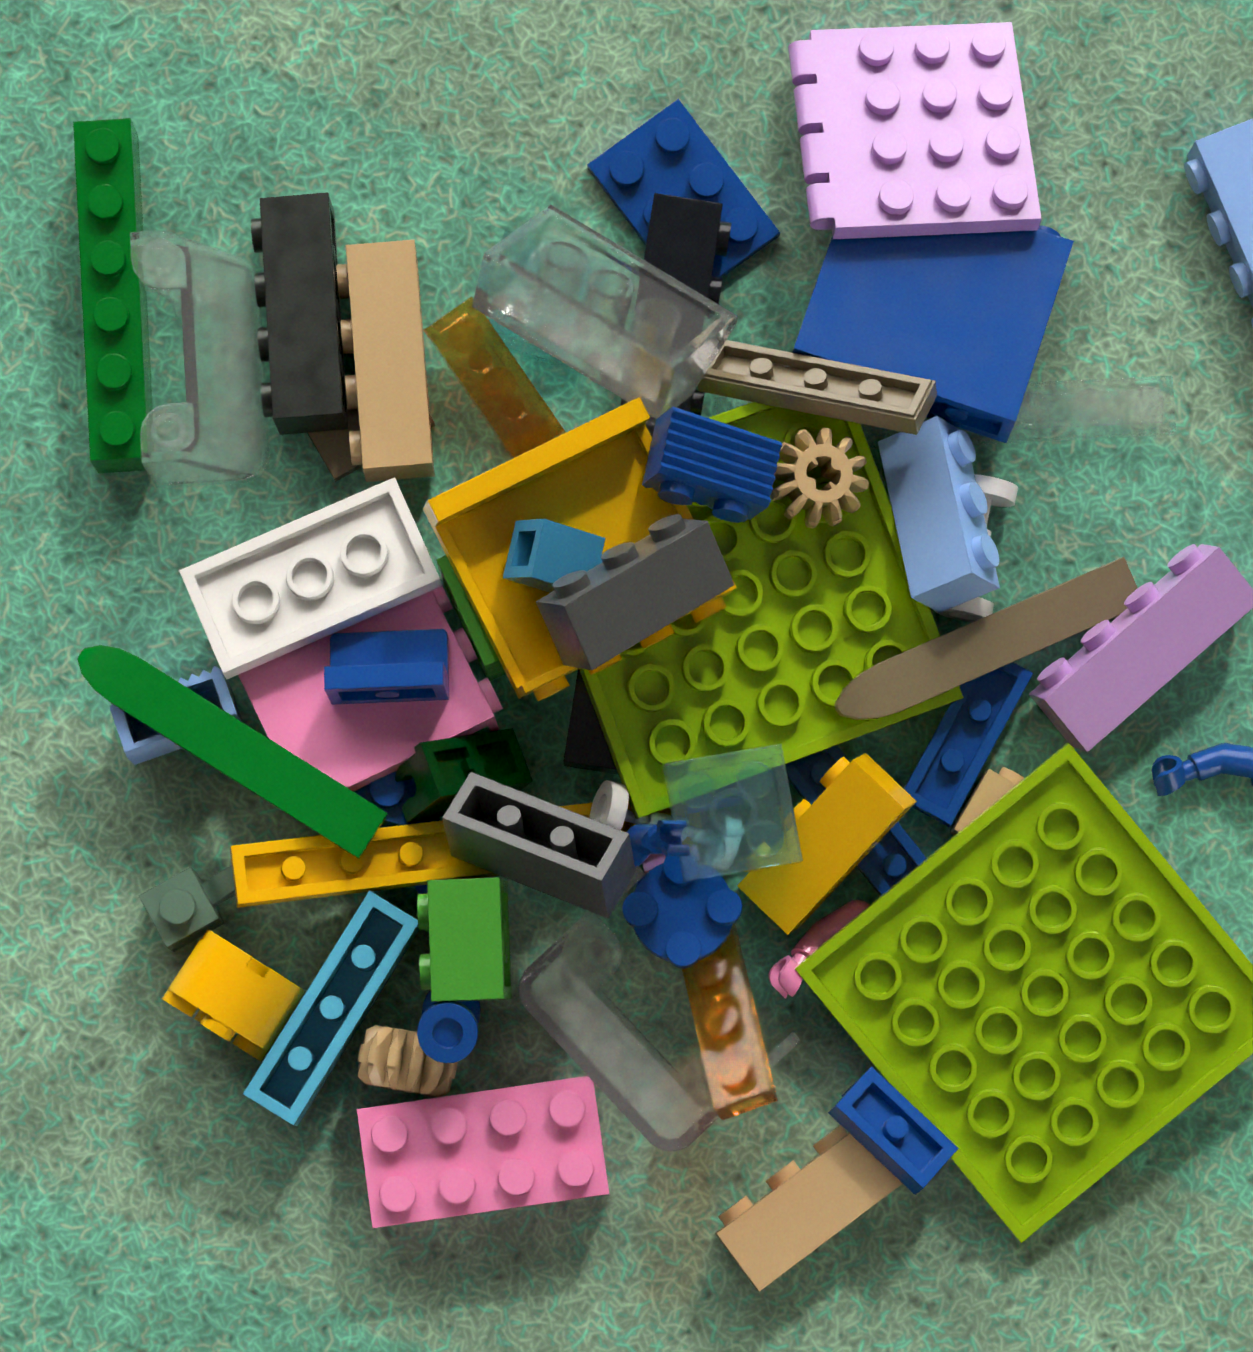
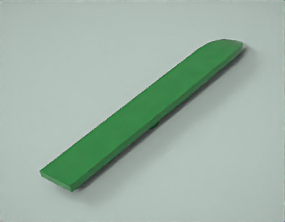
[77,645,388,859]

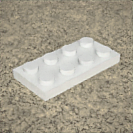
[179,477,443,680]

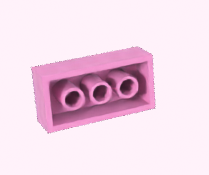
[357,1075,609,1228]

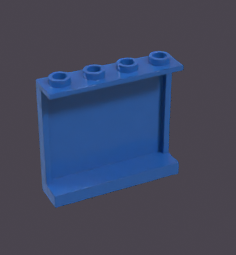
[792,225,1074,443]

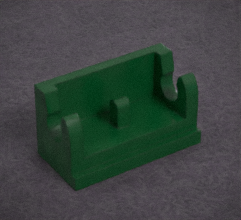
[395,728,533,822]

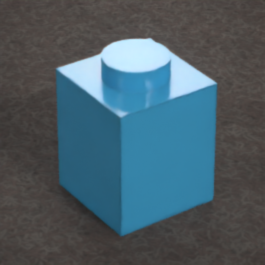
[503,519,605,593]

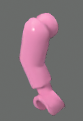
[768,900,870,999]

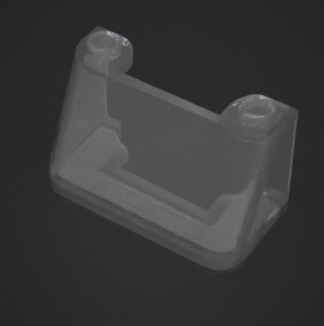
[130,230,270,489]

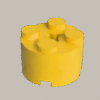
[162,930,305,1062]

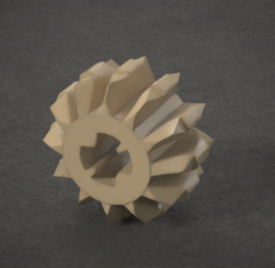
[771,427,869,528]
[357,1025,458,1097]

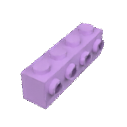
[1029,544,1253,752]

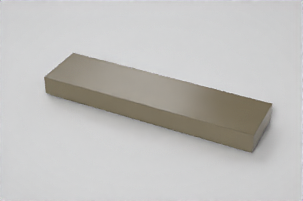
[696,338,937,435]

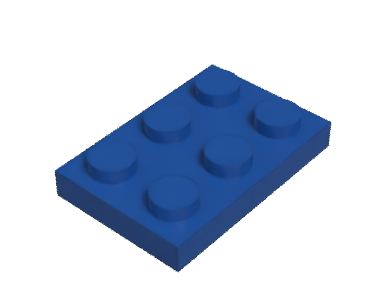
[587,99,780,278]

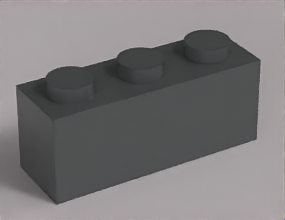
[536,514,734,670]
[442,772,636,918]

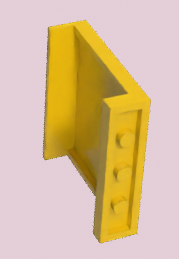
[423,397,737,702]

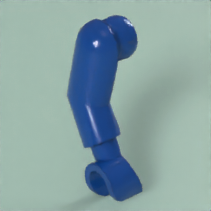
[1151,743,1253,796]
[626,820,690,870]

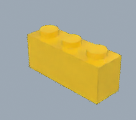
[737,753,917,935]

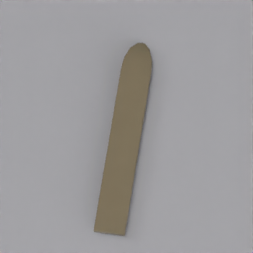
[834,557,1138,720]

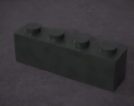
[251,192,348,435]

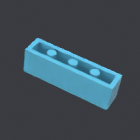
[243,890,419,1126]

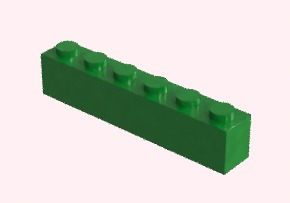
[73,118,156,473]

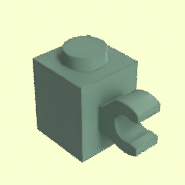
[139,865,236,952]

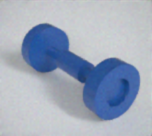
[417,990,481,1063]

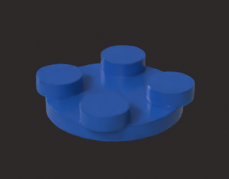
[622,852,742,968]

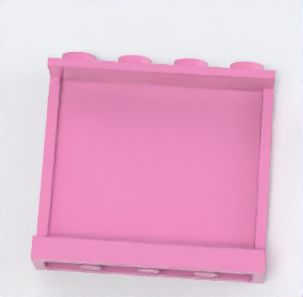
[238,586,503,791]

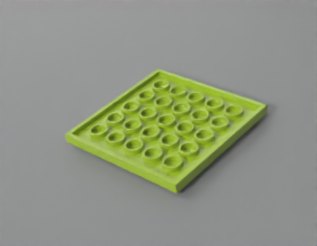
[579,401,964,819]
[795,743,1253,1243]

